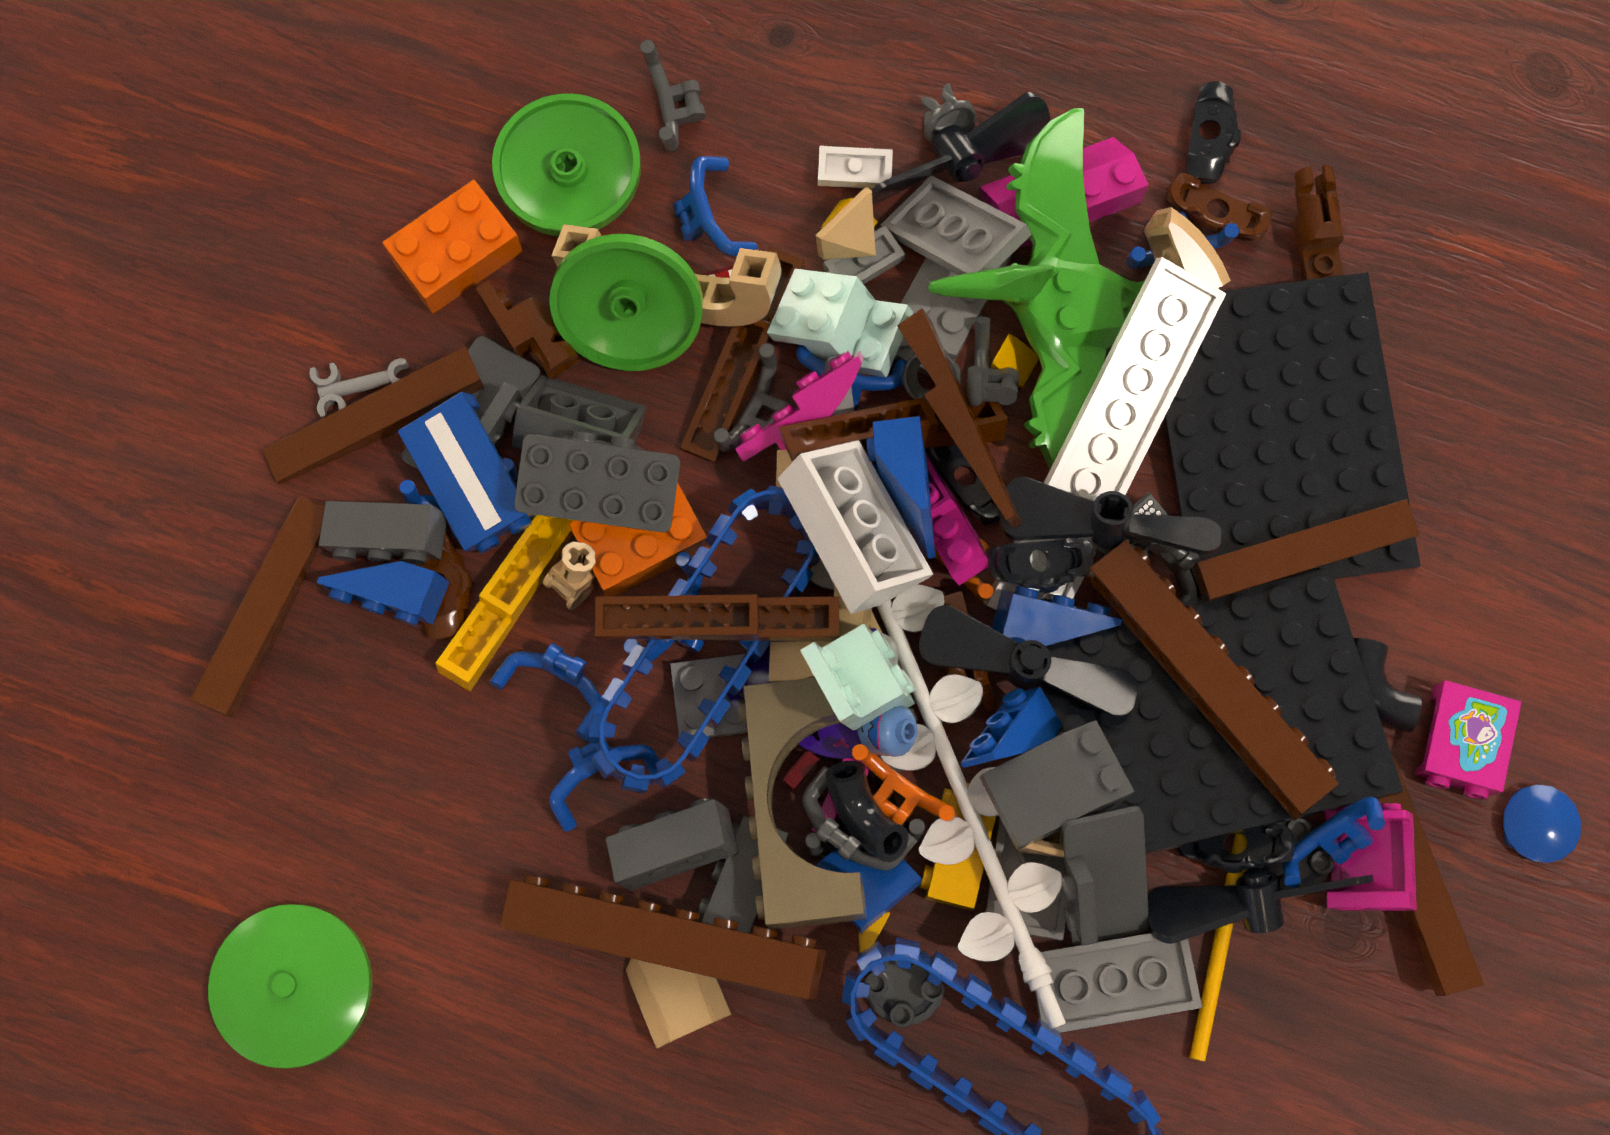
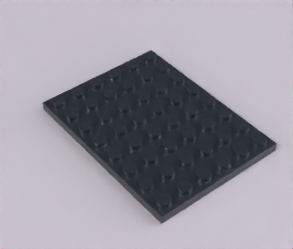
[1163,272,1421,598]
[1040,568,1403,855]

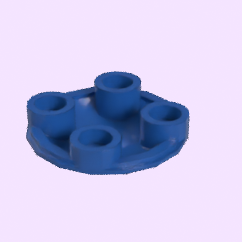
[1503,784,1581,863]

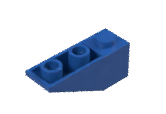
[317,561,450,626]
[992,585,1122,646]
[961,686,1063,768]

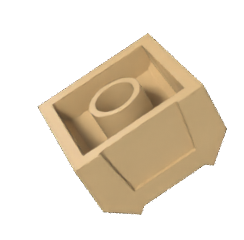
[1144,207,1231,288]
[626,959,732,1048]

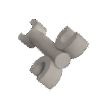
[309,358,409,419]

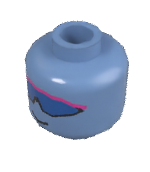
[857,706,918,757]

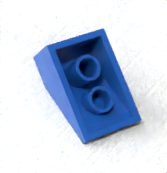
[867,416,936,558]

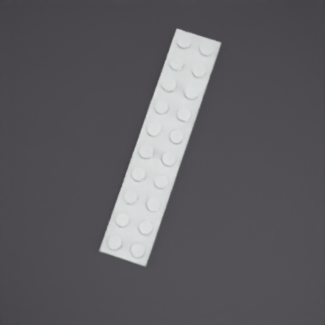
[983,257,1226,610]

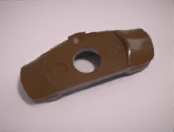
[1166,173,1272,240]
[415,531,472,640]

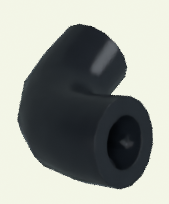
[1354,638,1422,733]
[826,761,909,862]

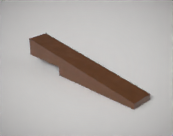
[680,246,806,463]
[897,308,1022,528]
[262,346,485,484]
[779,397,1008,461]
[190,496,325,719]
[1192,499,1420,603]
[595,594,840,642]
[1378,756,1484,996]

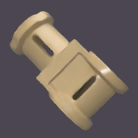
[543,542,596,610]

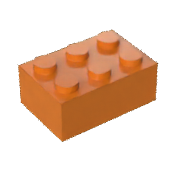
[382,179,523,314]
[569,482,709,597]

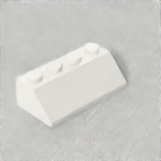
[777,440,933,614]

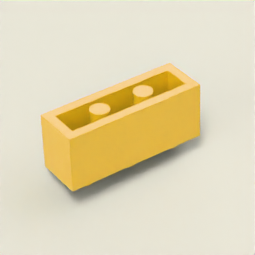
[920,783,996,911]

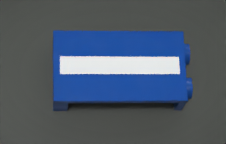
[398,392,536,554]

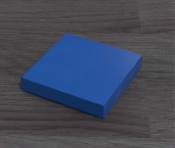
[815,845,921,934]

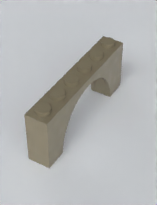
[738,677,867,930]

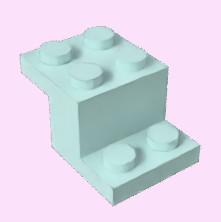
[767,268,913,378]
[800,624,915,731]

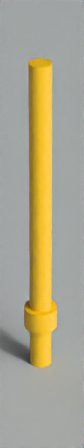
[1189,834,1248,1062]

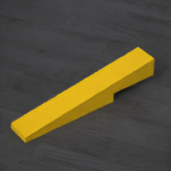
[436,515,575,692]

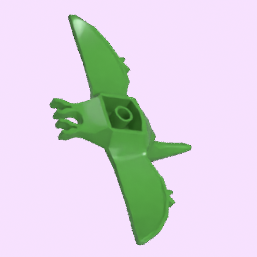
[928,108,1145,469]

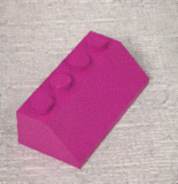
[979,137,1149,249]

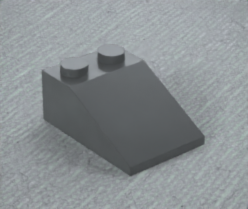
[979,720,1135,849]

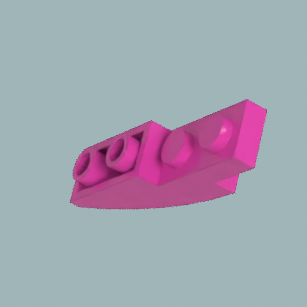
[735,351,864,462]
[925,452,988,586]

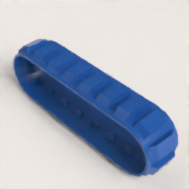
[587,485,821,794]
[841,937,1163,1135]

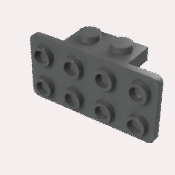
[402,336,541,471]
[514,430,680,532]
[1061,806,1149,946]

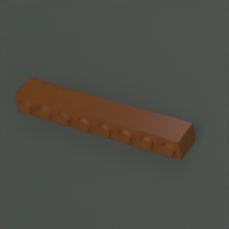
[1087,540,1339,821]
[499,874,827,1000]

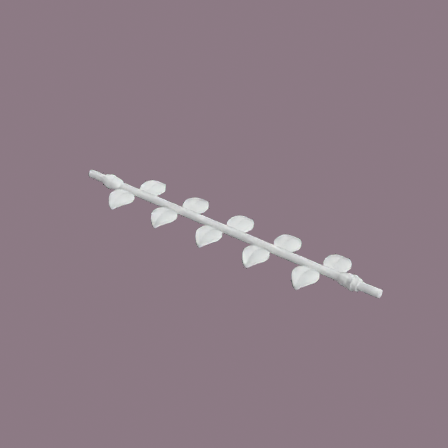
[810,560,1066,1029]

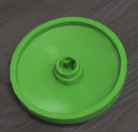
[492,94,641,236]
[549,234,703,371]
[208,904,373,1068]

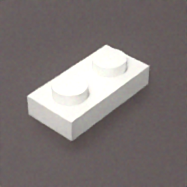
[818,146,893,189]

